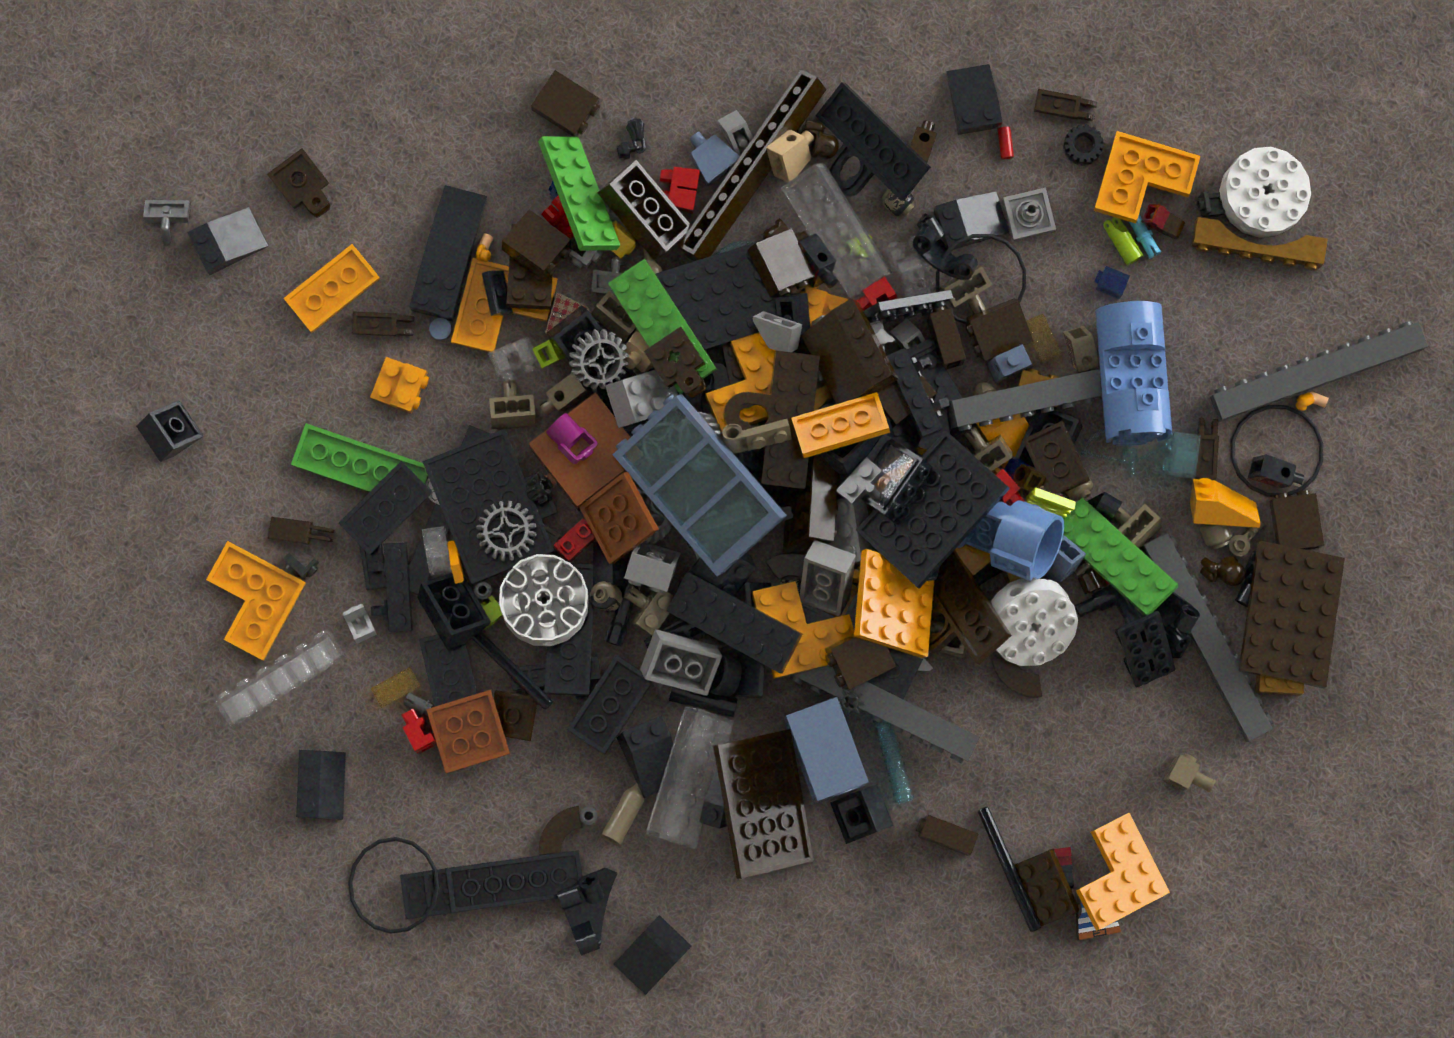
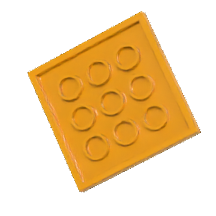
[854,549,934,658]

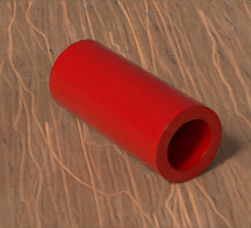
[997,127,1014,160]

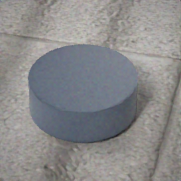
[429,318,452,341]

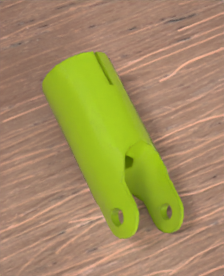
[1103,217,1144,266]

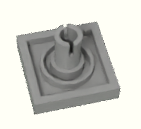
[1003,187,1056,241]

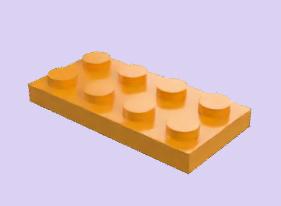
[284,244,380,333]
[791,392,890,458]

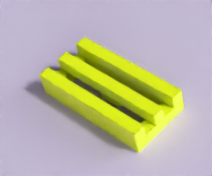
[1025,488,1076,518]

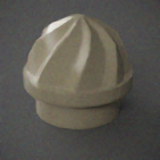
[974,382,996,395]

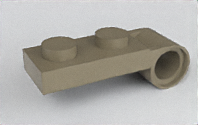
[722,419,792,453]

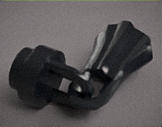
[617,117,646,160]

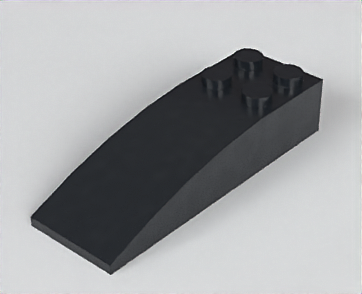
[409,185,487,322]
[547,305,649,437]

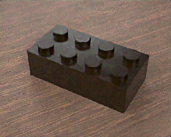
[597,160,692,260]

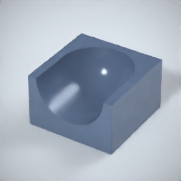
[784,697,869,804]

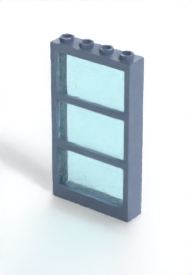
[612,394,787,576]

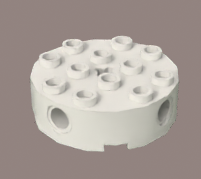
[1219,147,1311,238]
[499,554,589,646]
[991,578,1078,666]

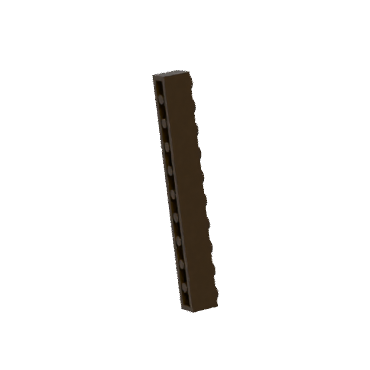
[678,69,827,261]

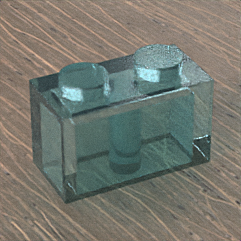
[1163,431,1201,479]

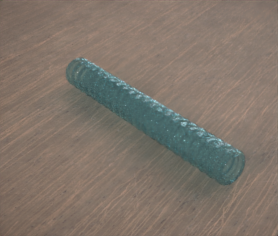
[873,720,914,804]

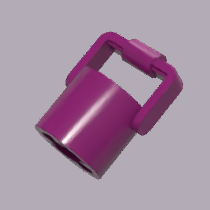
[546,413,598,464]

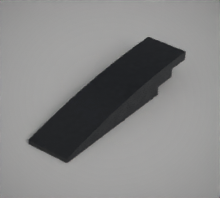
[400,850,582,920]

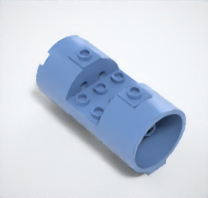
[1095,301,1173,446]
[957,500,1064,581]

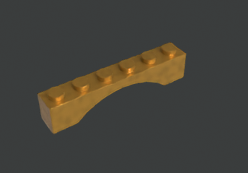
[1191,217,1328,270]

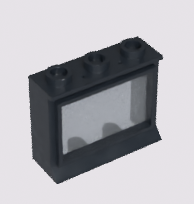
[861,434,932,522]

